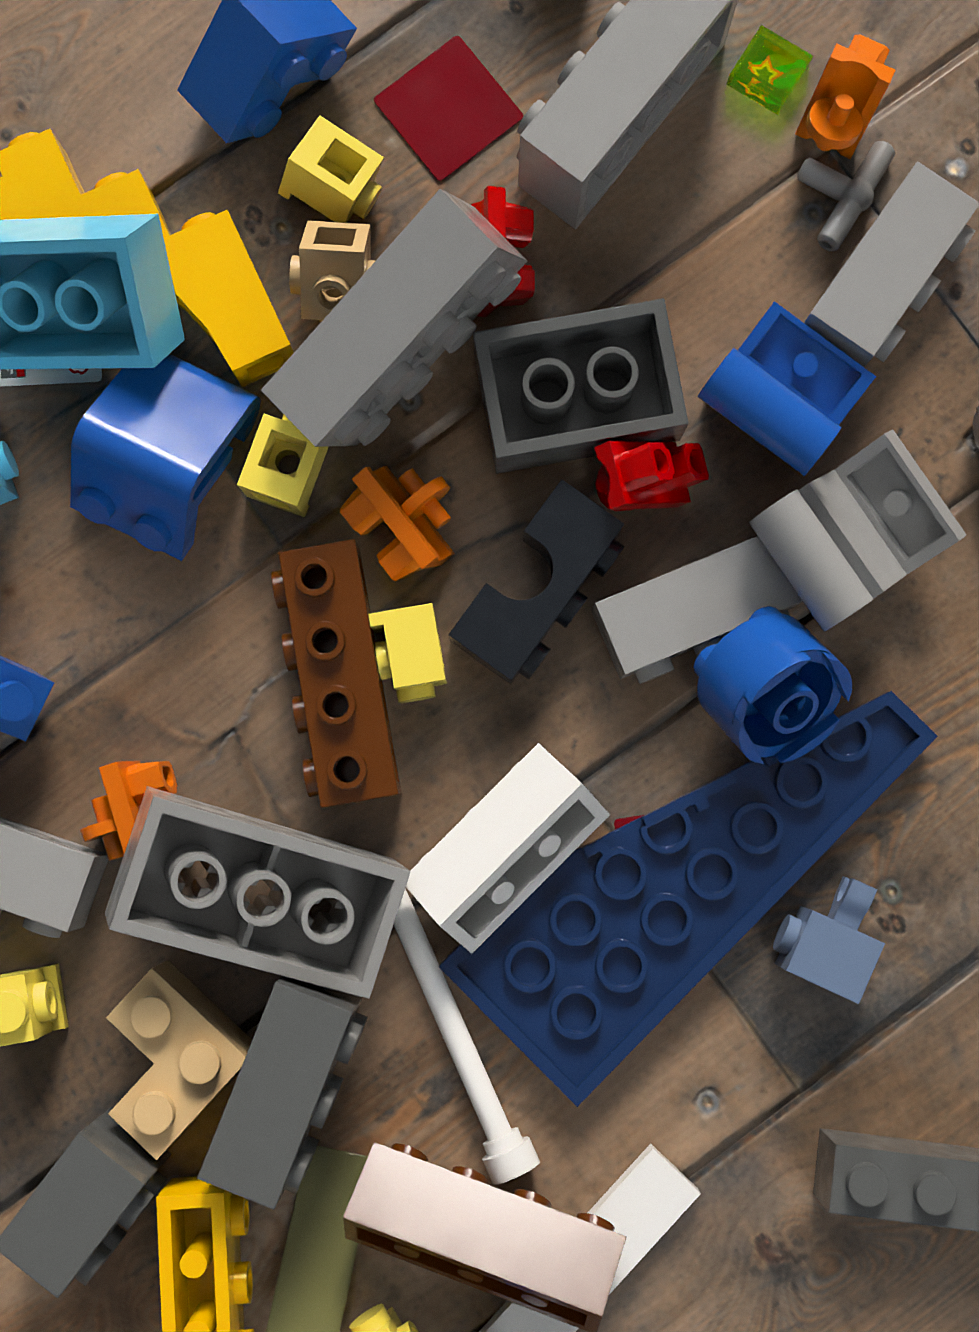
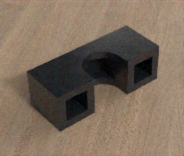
[448,479,625,685]

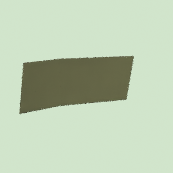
[266,1146,368,1332]

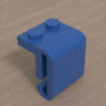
[697,301,876,476]
[70,354,261,561]

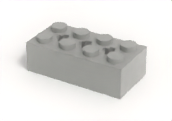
[516,0,738,230]
[261,189,527,447]
[105,786,411,999]

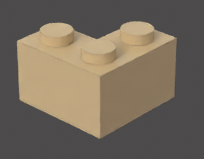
[106,960,252,1160]

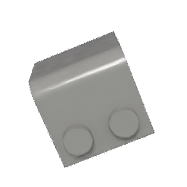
[749,429,967,632]

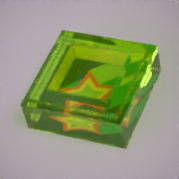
[726,25,813,115]

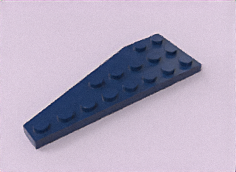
[439,691,938,1107]

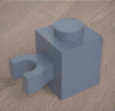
[773,876,885,1004]

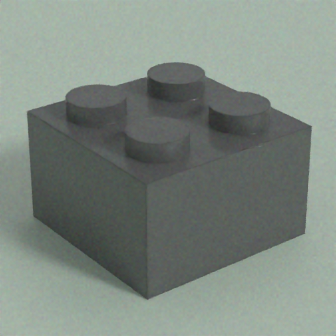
[0,1107,171,1299]

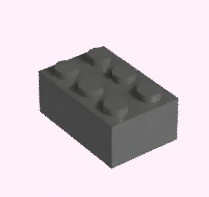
[473,298,689,474]
[197,976,368,1210]

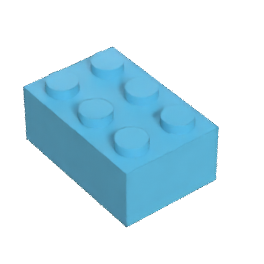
[0,214,185,369]

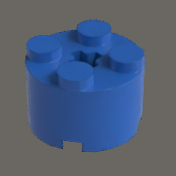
[694,606,852,764]

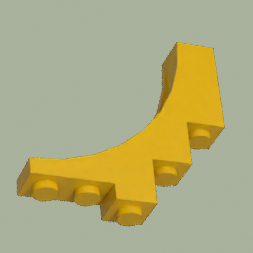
[0,128,294,387]

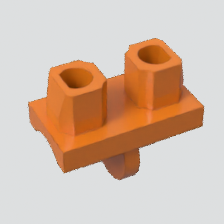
[795,34,896,159]
[340,466,455,581]
[80,761,178,861]

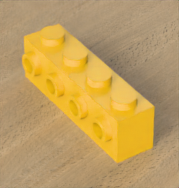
[156,1176,255,1332]

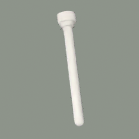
[394,889,540,1185]

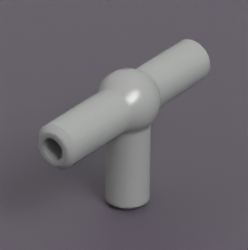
[797,141,895,251]

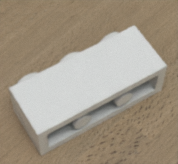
[406,743,610,953]

